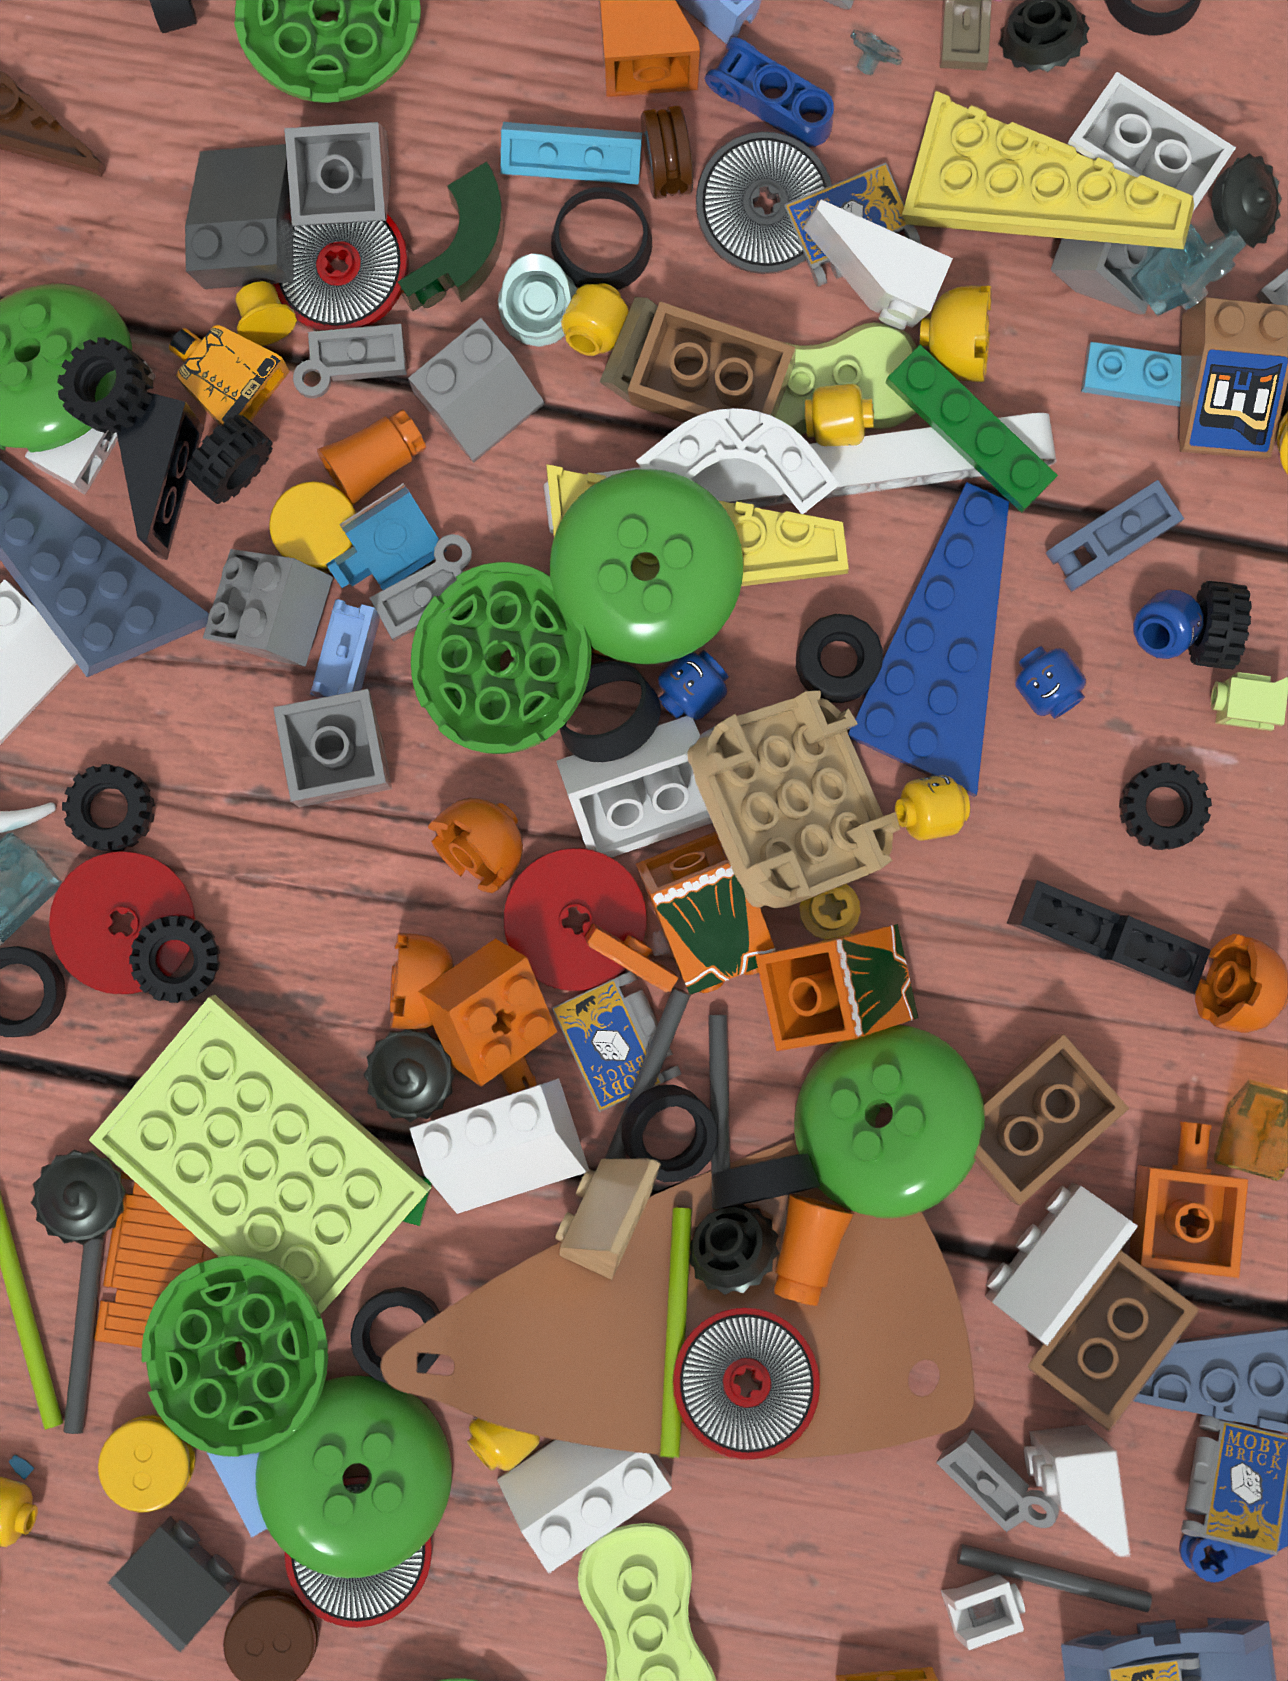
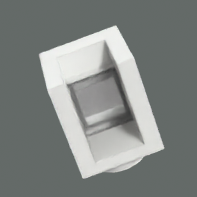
[941,1574,1025,1650]

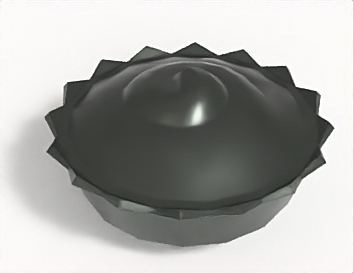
[998,0,1090,73]
[1212,153,1282,248]
[363,1029,455,1122]
[31,1149,126,1245]
[689,1205,779,1295]

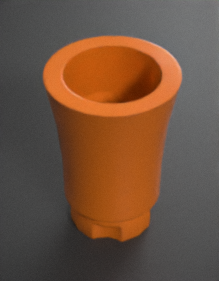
[317,409,427,505]
[774,1194,855,1306]

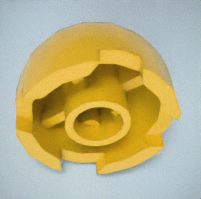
[920,285,991,382]

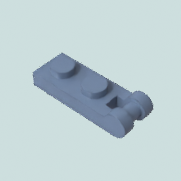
[1046,480,1184,592]

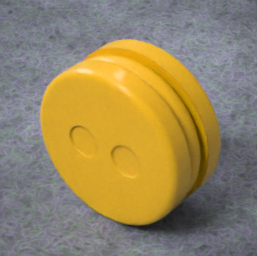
[269,481,356,573]
[98,1414,195,1512]

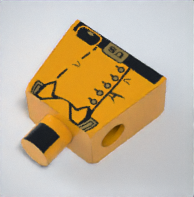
[169,324,290,426]

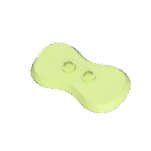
[775,322,917,435]
[578,1523,716,1681]

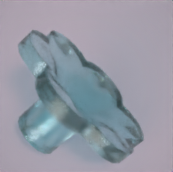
[850,29,903,75]

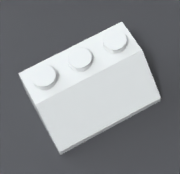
[1067,72,1236,212]
[0,580,77,745]
[556,716,713,858]
[409,1078,589,1214]
[985,1183,1138,1345]
[1024,1425,1130,1557]
[497,1439,672,1573]

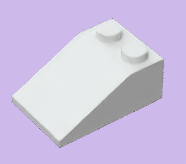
[803,200,953,329]

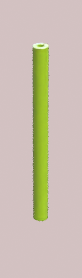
[0,1192,63,1430]
[660,1207,692,1458]

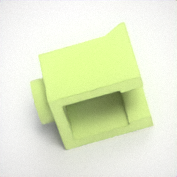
[1211,672,1288,731]

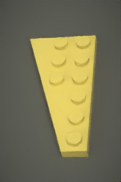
[902,91,1194,249]
[546,464,849,586]

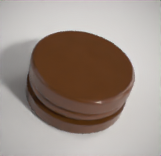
[641,105,693,199]
[223,1589,319,1681]

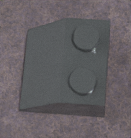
[107,1516,240,1653]

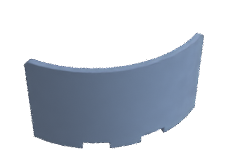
[1061,1618,1276,1681]

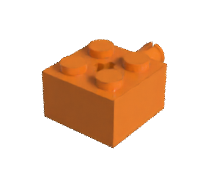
[418,938,557,1095]
[1129,1121,1248,1278]

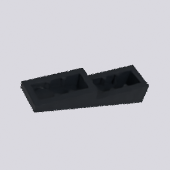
[1006,880,1211,994]

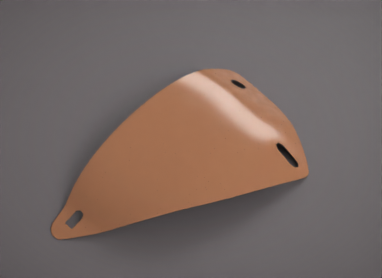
[381,1139,975,1459]

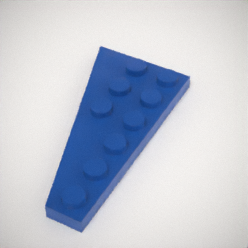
[848,482,1009,797]

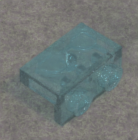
[1131,224,1246,316]
[0,833,62,946]

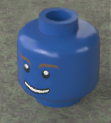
[1133,589,1204,659]
[1015,646,1086,719]
[658,650,729,721]

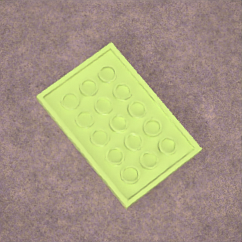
[89,995,432,1315]

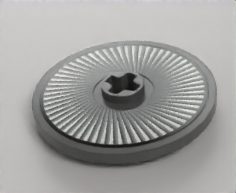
[696,132,832,274]

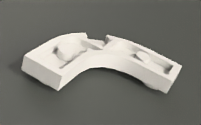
[636,408,840,515]

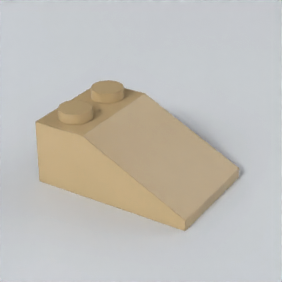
[555,1159,661,1280]

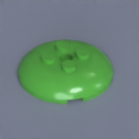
[234,0,421,103]
[0,283,132,453]
[550,469,743,664]
[411,562,591,754]
[794,1025,985,1218]
[142,1255,328,1457]
[255,1375,452,1578]

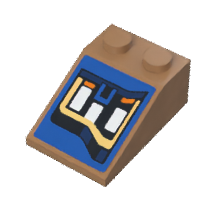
[1179,297,1288,460]

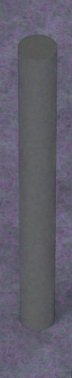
[605,987,691,1159]
[708,1015,730,1208]
[63,1237,104,1434]
[957,1544,1152,1613]

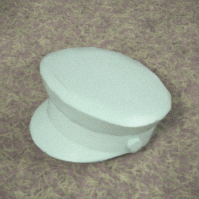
[498,253,577,347]

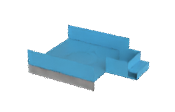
[326,483,447,590]

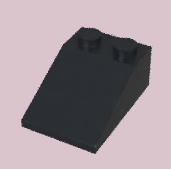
[117,392,204,560]

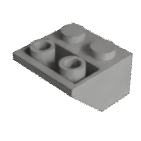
[203,549,333,667]

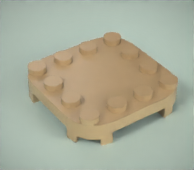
[687,691,900,908]

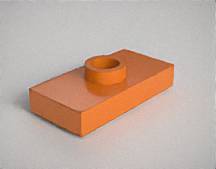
[585,923,679,993]

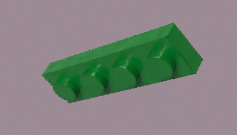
[885,345,1058,513]

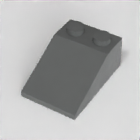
[185,144,294,289]

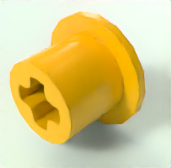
[235,281,297,346]
[799,884,861,939]

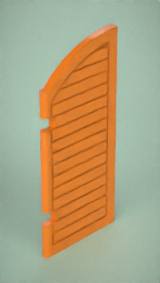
[94,1170,219,1348]

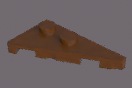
[0,71,106,177]

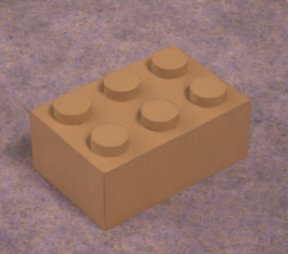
[627,301,796,423]
[974,1034,1130,1206]
[1027,1250,1199,1432]

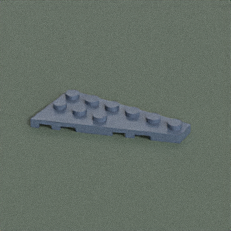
[0,460,209,677]
[1133,1326,1288,1433]

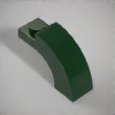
[398,161,504,312]

